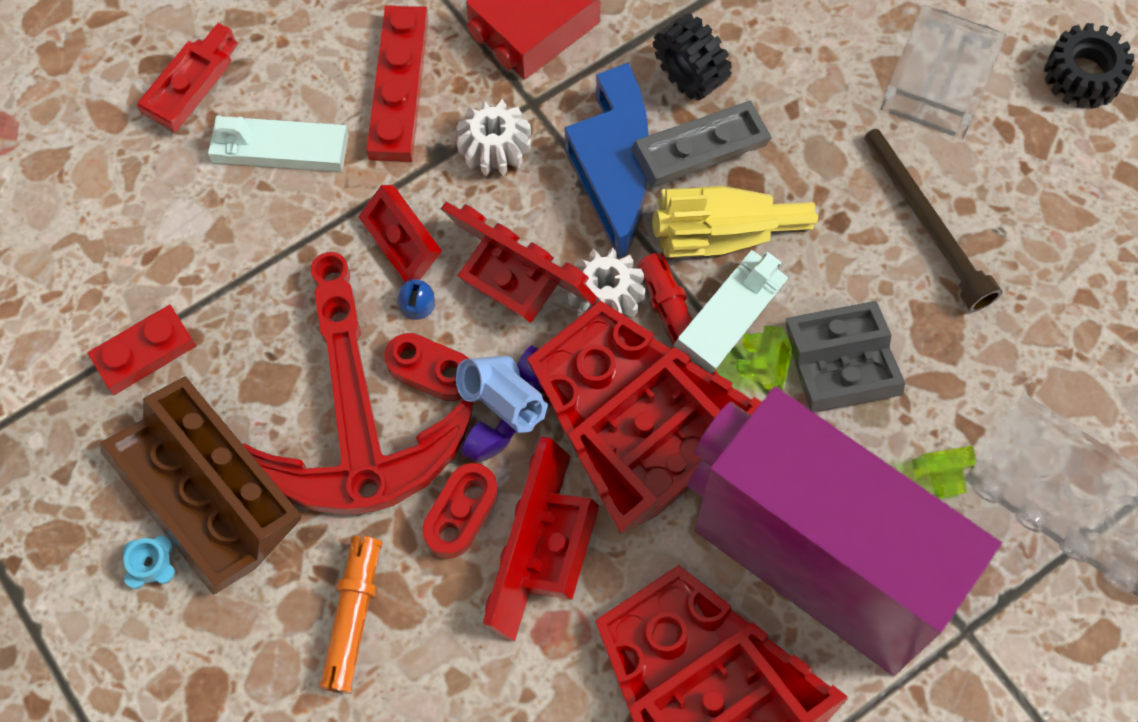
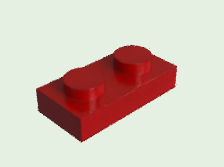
[358,185,442,282]
[87,304,197,395]

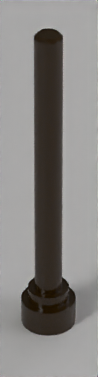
[864,129,1003,312]

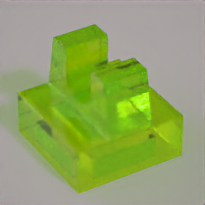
[735,325,793,391]
[912,446,977,500]

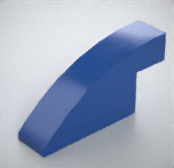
[565,63,649,259]

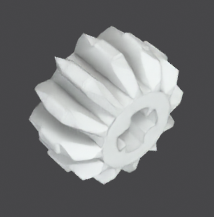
[456,99,531,177]
[568,247,645,318]

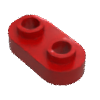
[384,333,469,402]
[423,463,498,558]

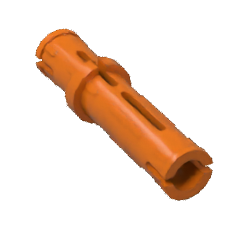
[318,535,383,694]

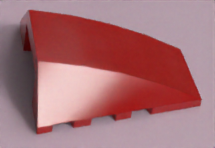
[527,300,762,534]
[595,565,848,722]

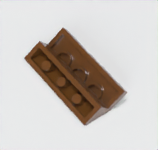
[100,376,301,595]

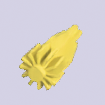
[652,186,818,258]

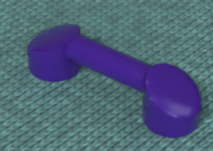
[461,345,543,463]

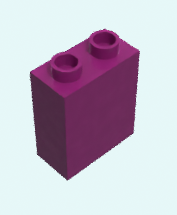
[687,386,1003,677]

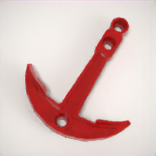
[243,252,474,515]

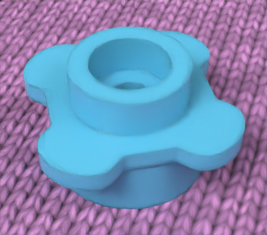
[122,535,175,589]

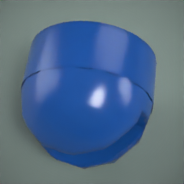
[397,279,435,320]

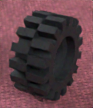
[653,13,732,101]
[1044,23,1135,109]

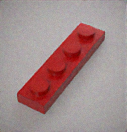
[366,5,429,162]

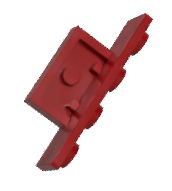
[441,201,598,323]
[483,437,600,641]

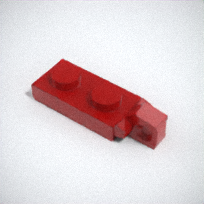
[137,22,238,133]

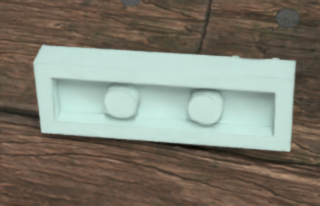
[208,115,349,172]
[672,250,788,374]

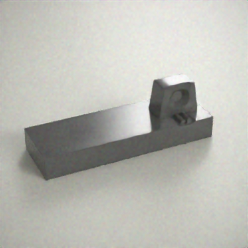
[631,100,772,188]

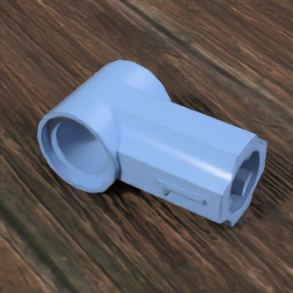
[456,355,548,433]

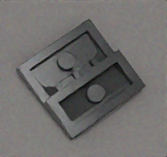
[786,301,906,412]

